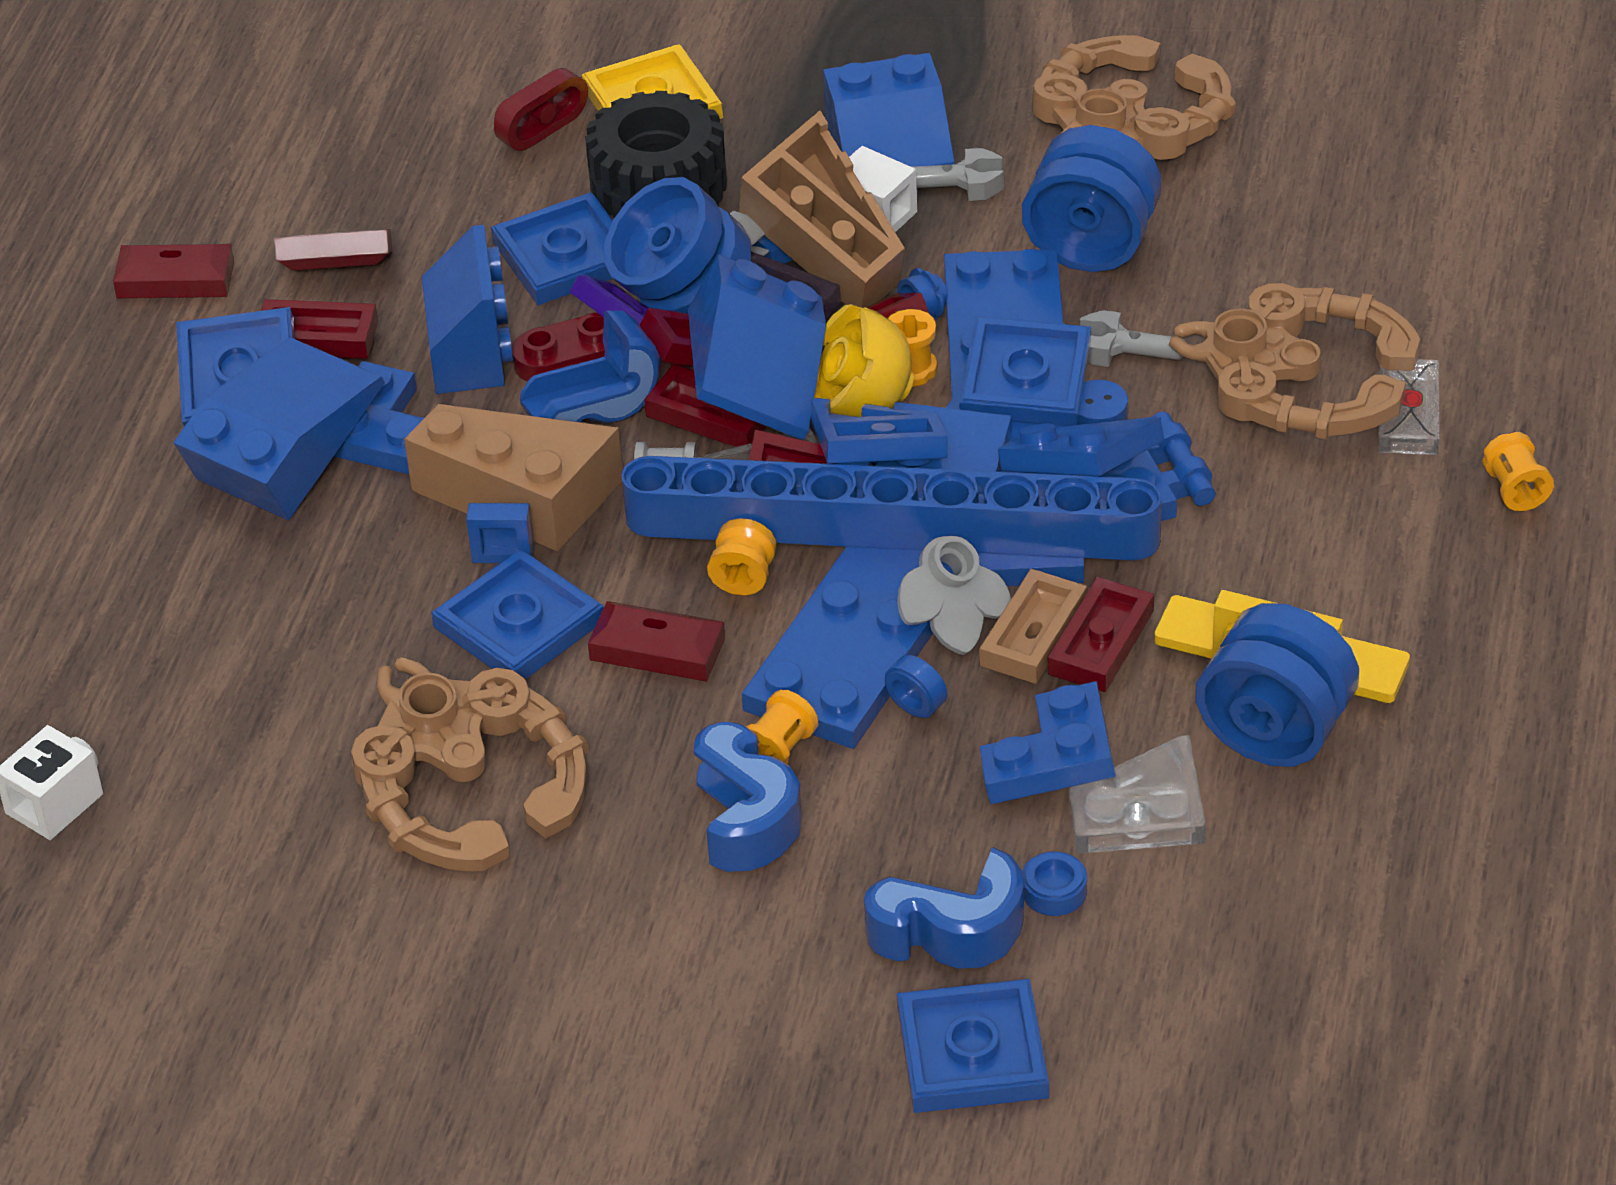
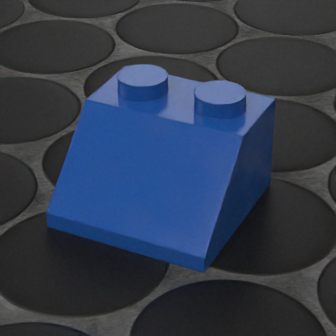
[823,53,955,167]

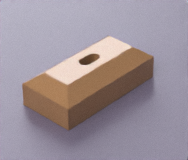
[979,569,1087,684]

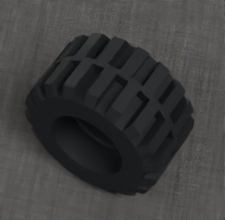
[585,90,727,219]

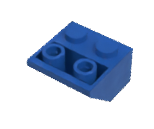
[422,225,513,394]

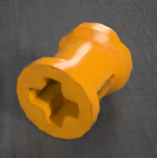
[888,309,937,387]
[1482,432,1554,511]
[745,690,819,764]

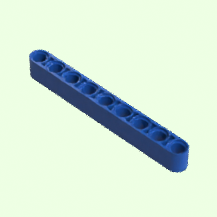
[621,456,1162,560]

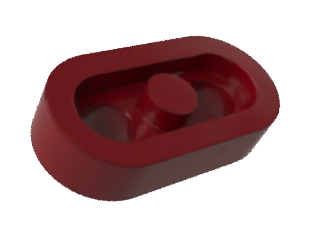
[494,68,588,151]
[512,313,605,382]

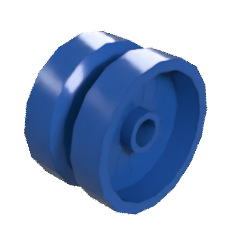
[1022,125,1161,272]
[604,177,751,314]
[1195,603,1360,767]

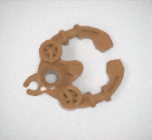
[1031,35,1236,160]
[1169,283,1421,440]
[351,657,589,872]

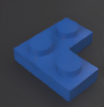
[334,361,424,474]
[979,681,1116,804]

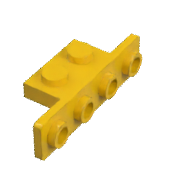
[1155,590,1410,703]

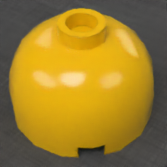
[814,304,914,417]

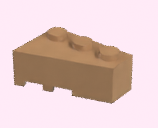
[739,110,905,308]
[404,404,623,551]

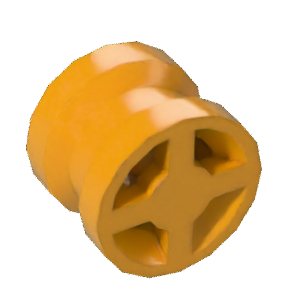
[707,518,777,596]

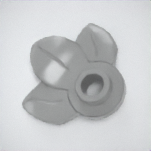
[897,536,1011,655]

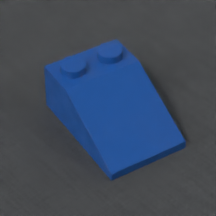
[688,254,826,440]
[173,337,385,521]

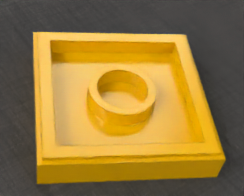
[582,44,723,119]

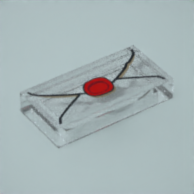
[1378,359,1439,455]

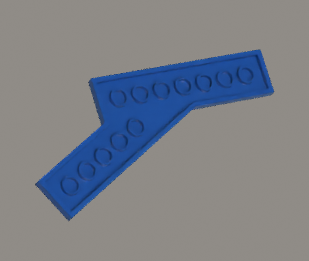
[741,249,1084,749]

